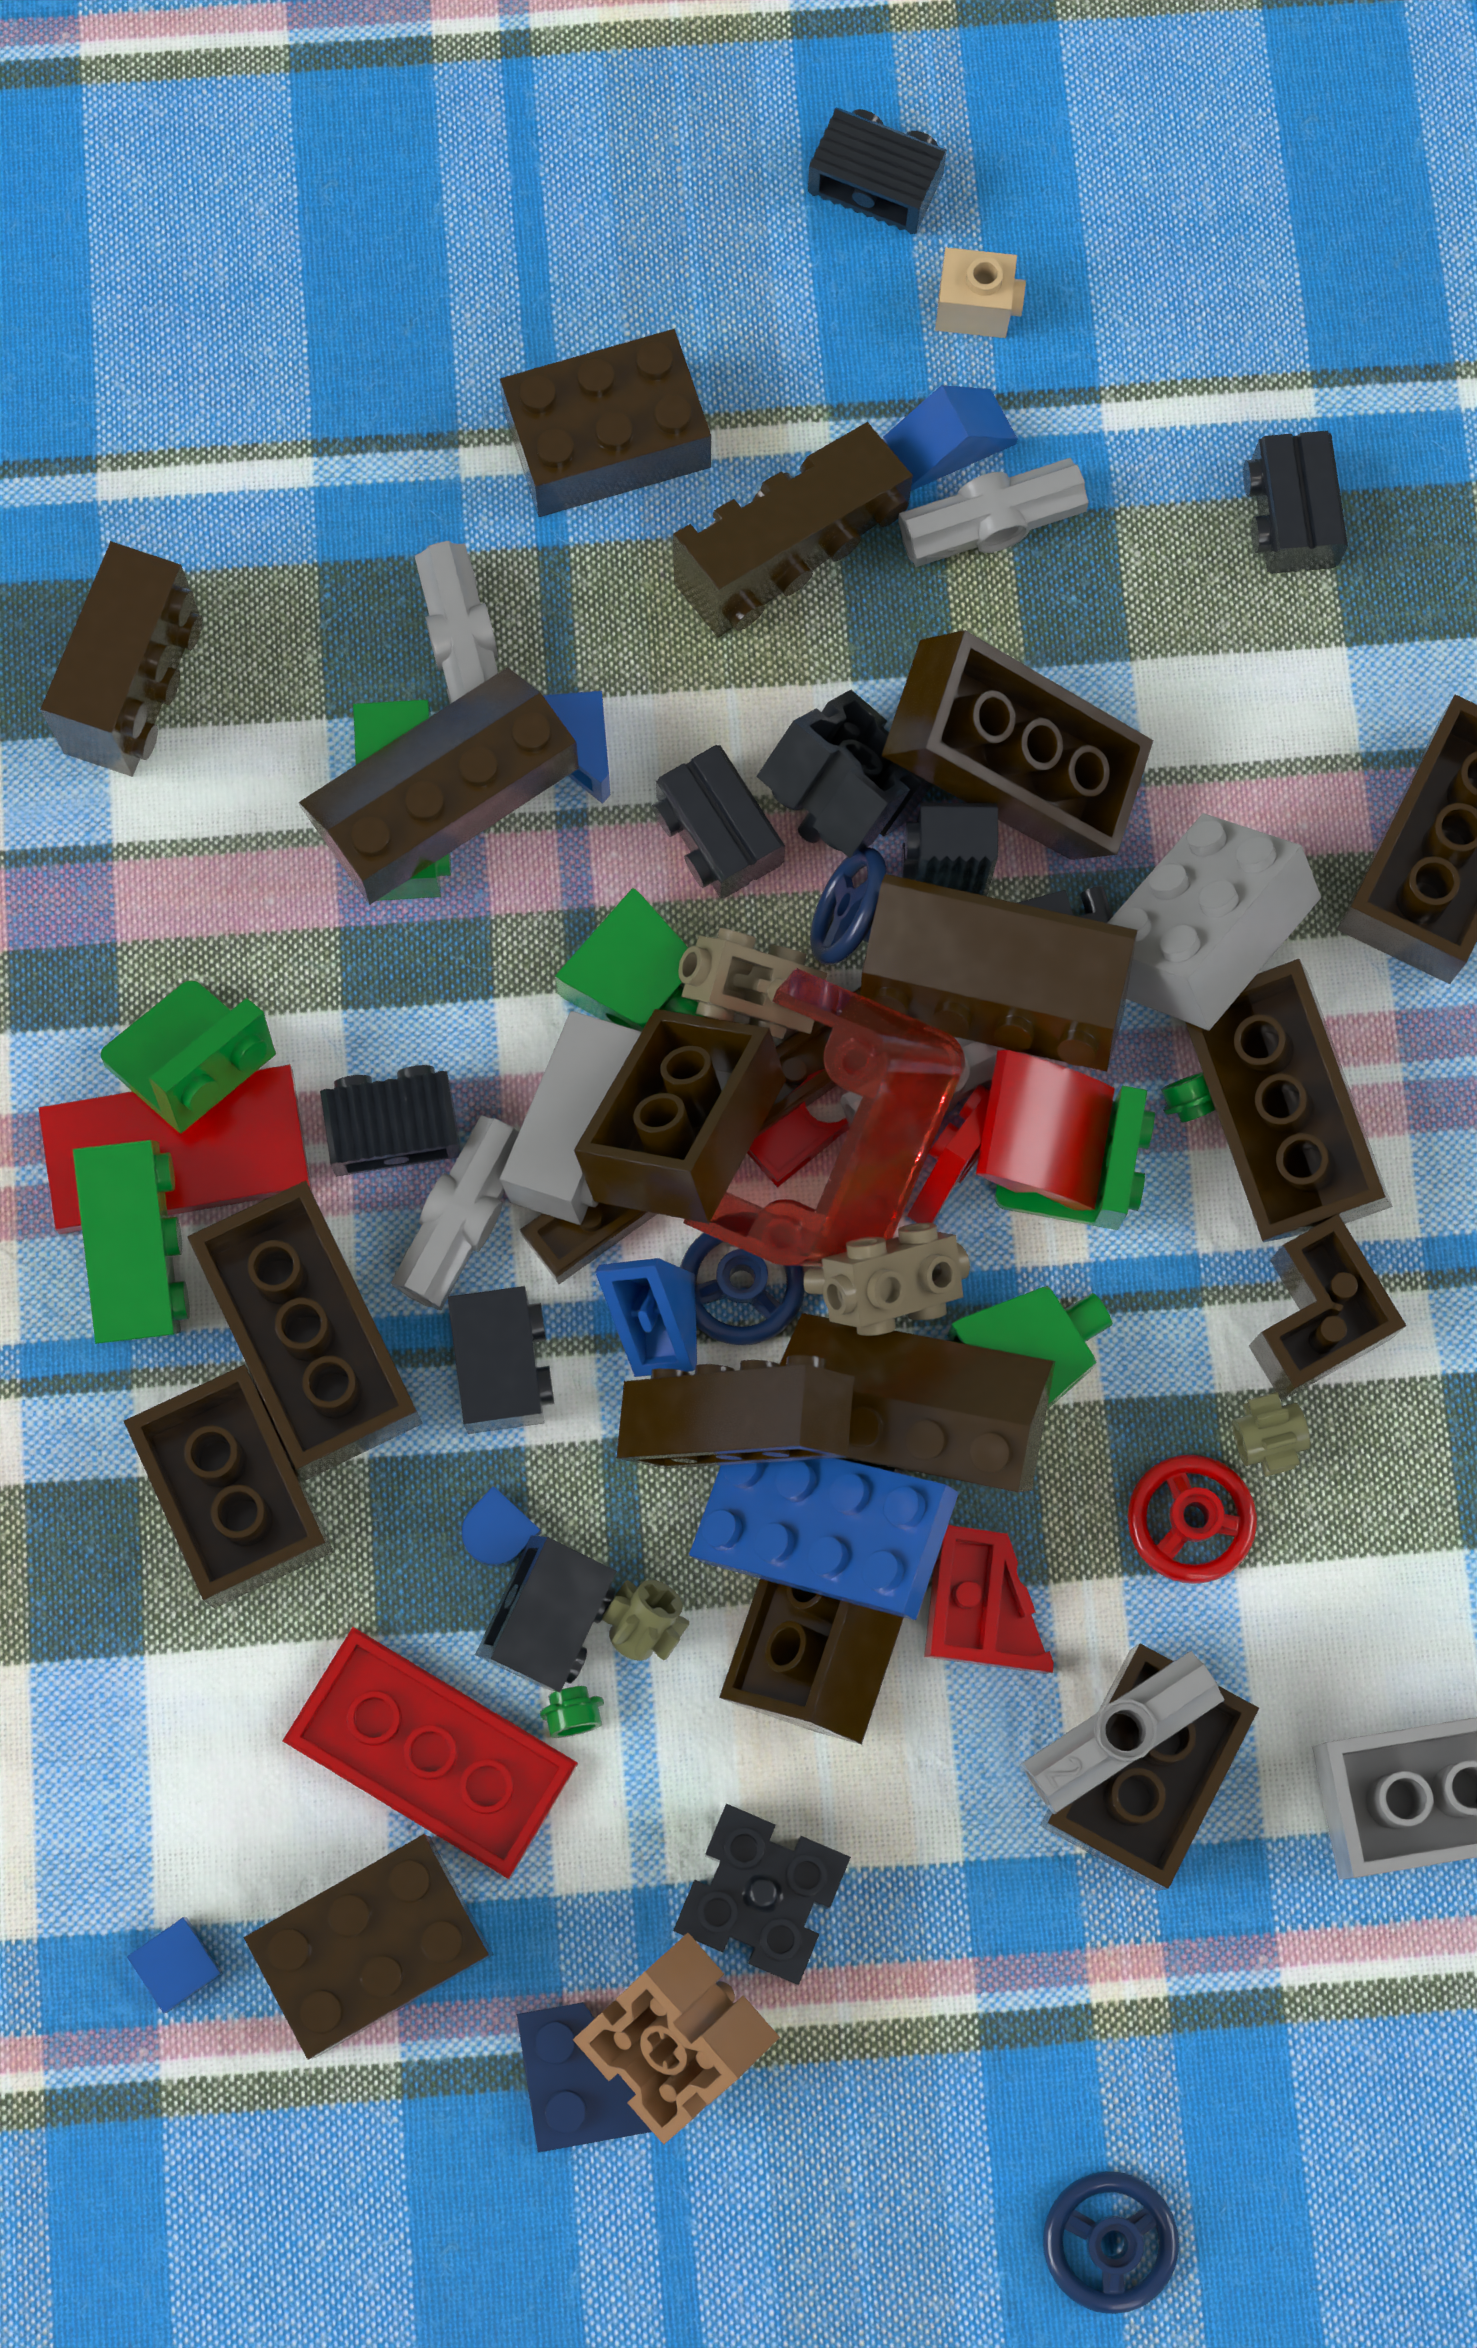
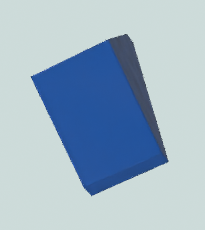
[883,385,1018,491]
[543,691,611,804]
[595,1258,697,1377]

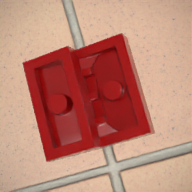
[976,1050,1115,1210]

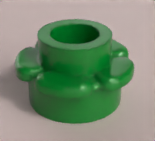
[1161,1072,1216,1123]
[540,1686,604,1738]

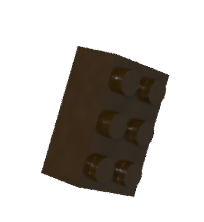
[500,328,711,517]
[40,541,203,777]
[574,1009,786,1224]
[124,1364,334,1609]
[1039,1643,1259,1891]
[243,1834,494,2060]

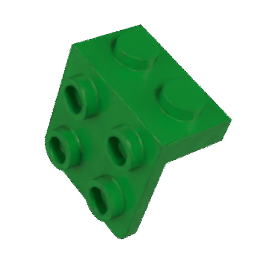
[100,980,276,1134]
[994,1085,1155,1230]

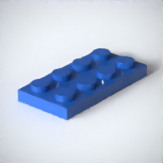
[689,1458,959,1620]

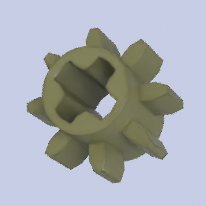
[1232,1392,1311,1477]
[602,1580,689,1661]

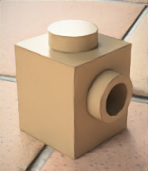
[935,247,1026,338]

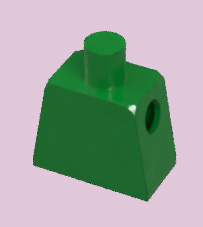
[555,888,703,1032]
[947,1286,1113,1410]

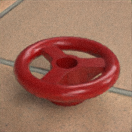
[1127,1455,1257,1584]

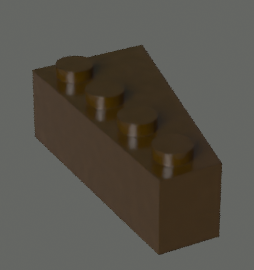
[673,422,913,638]

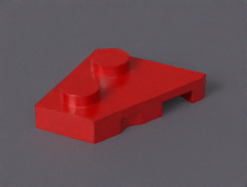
[907,1084,991,1223]
[924,1525,1054,1674]

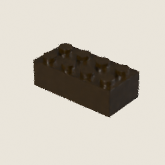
[882,630,1154,860]
[1337,694,1477,984]
[187,1180,423,1481]

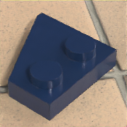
[516,2002,652,2153]

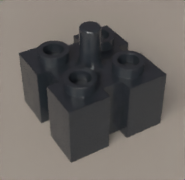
[756,689,933,858]
[673,1803,851,1986]

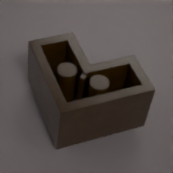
[1249,1214,1407,1401]

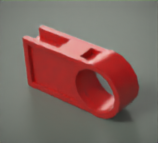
[747,1069,858,1188]

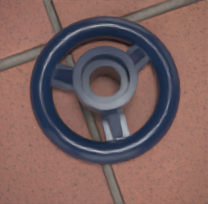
[810,847,886,965]
[680,1220,805,1345]
[1043,2171,1179,2314]

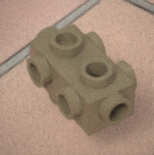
[678,928,840,1040]
[804,1223,970,1336]

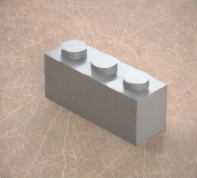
[499,1010,641,1225]

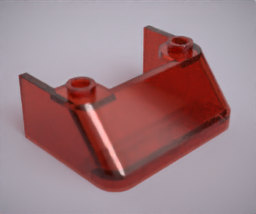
[683,968,965,1267]

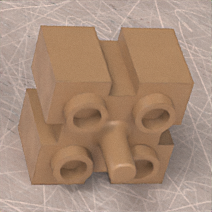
[573,1933,780,2145]

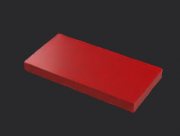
[38,1064,312,1235]
[283,1627,578,1880]

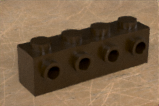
[616,1355,854,1469]

